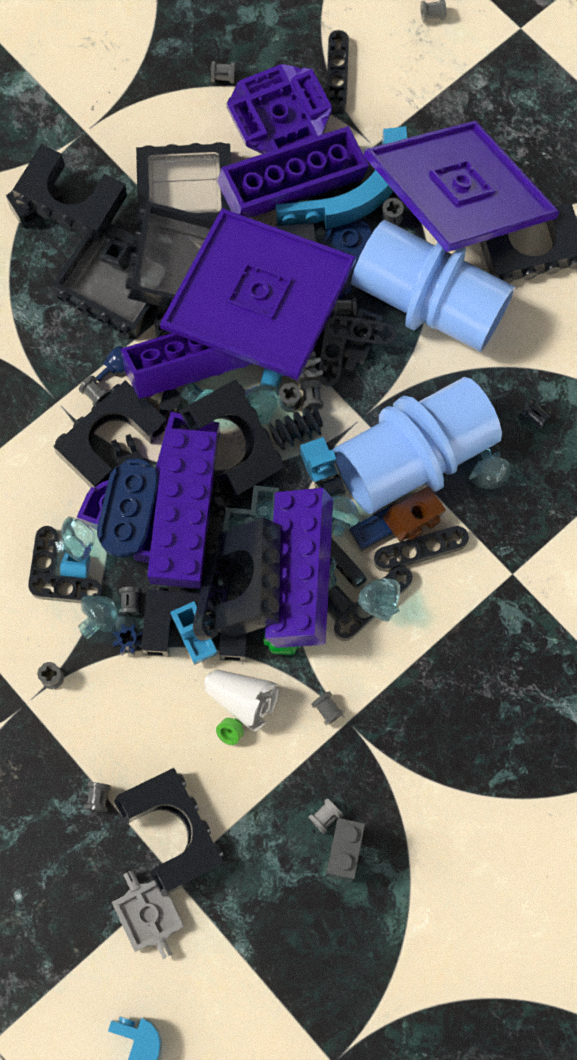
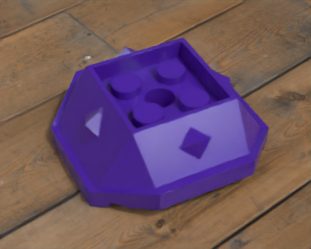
[226,64,332,154]

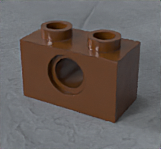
[383,486,446,542]

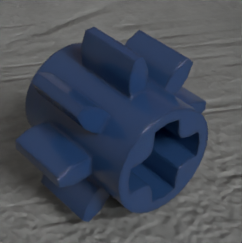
[112,624,143,656]

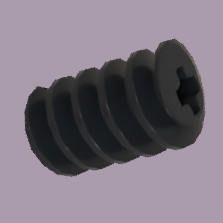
[268,405,323,451]

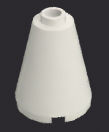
[204,669,279,731]

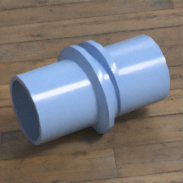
[351,220,515,352]
[333,377,502,514]

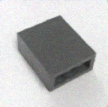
[325,818,365,882]

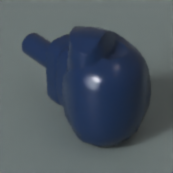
[96,346,126,382]

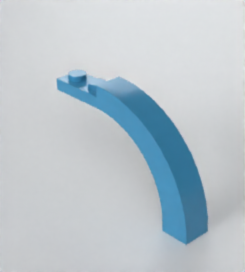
[276,126,407,229]

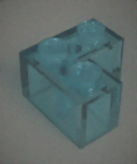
[223,486,279,532]

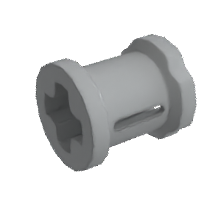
[308,799,343,834]

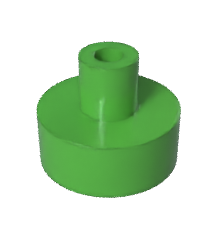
[216,717,244,745]

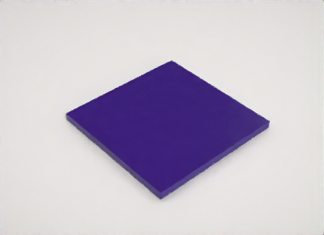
[363,120,559,252]
[160,208,356,380]

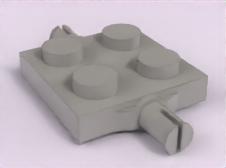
[112,870,184,960]

